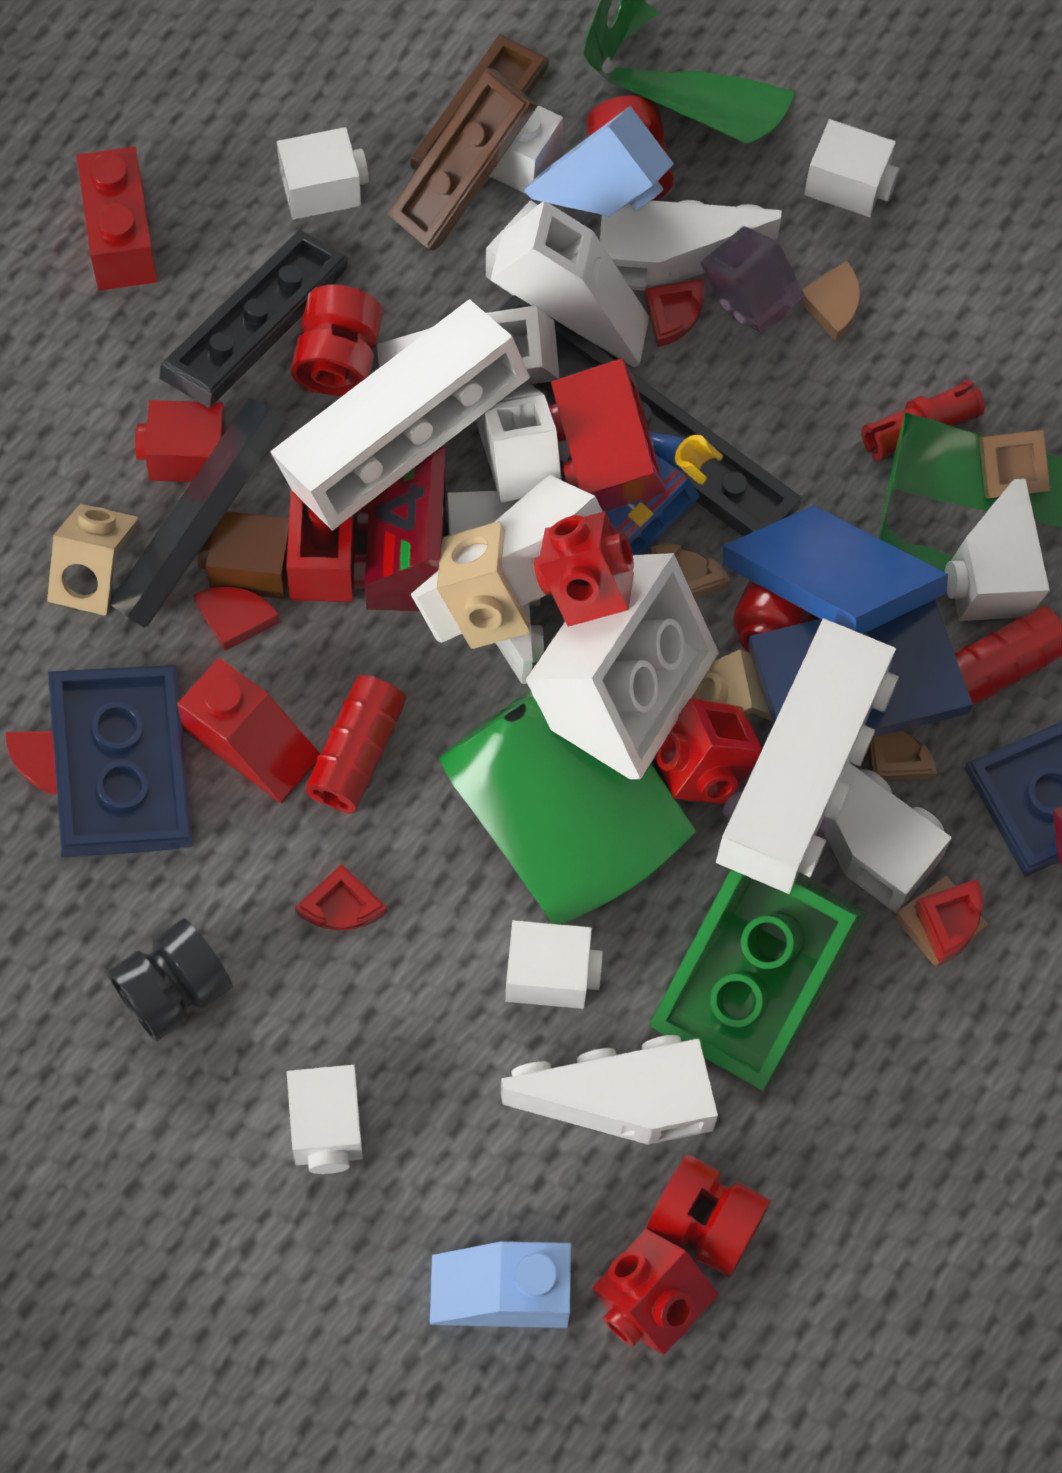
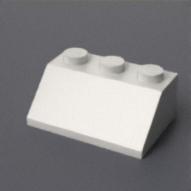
[526,553,719,779]

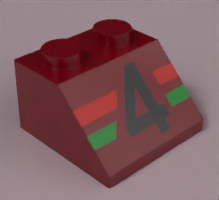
[354,446,446,612]

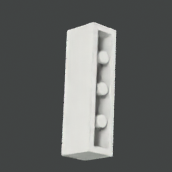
[270,299,530,531]
[716,618,899,894]

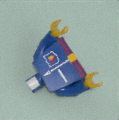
[557,432,723,555]

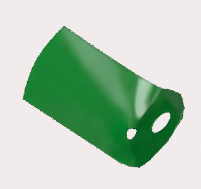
[583,0,795,144]
[879,412,1062,608]
[439,690,696,925]

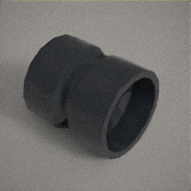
[106,918,233,1042]

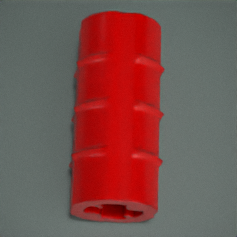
[955,605,1062,706]
[305,675,407,814]

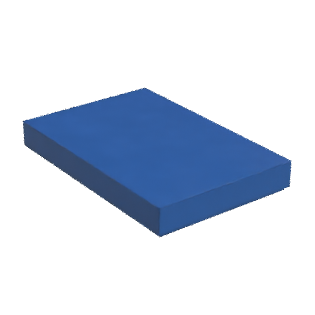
[723,505,948,634]

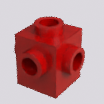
[534,511,634,627]
[655,698,762,805]
[591,1229,719,1355]

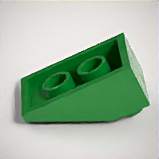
[649,869,868,1091]

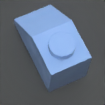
[524,106,674,216]
[430,1242,571,1328]

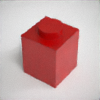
[135,400,227,482]

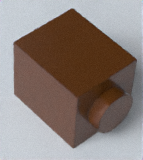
[198,511,289,599]

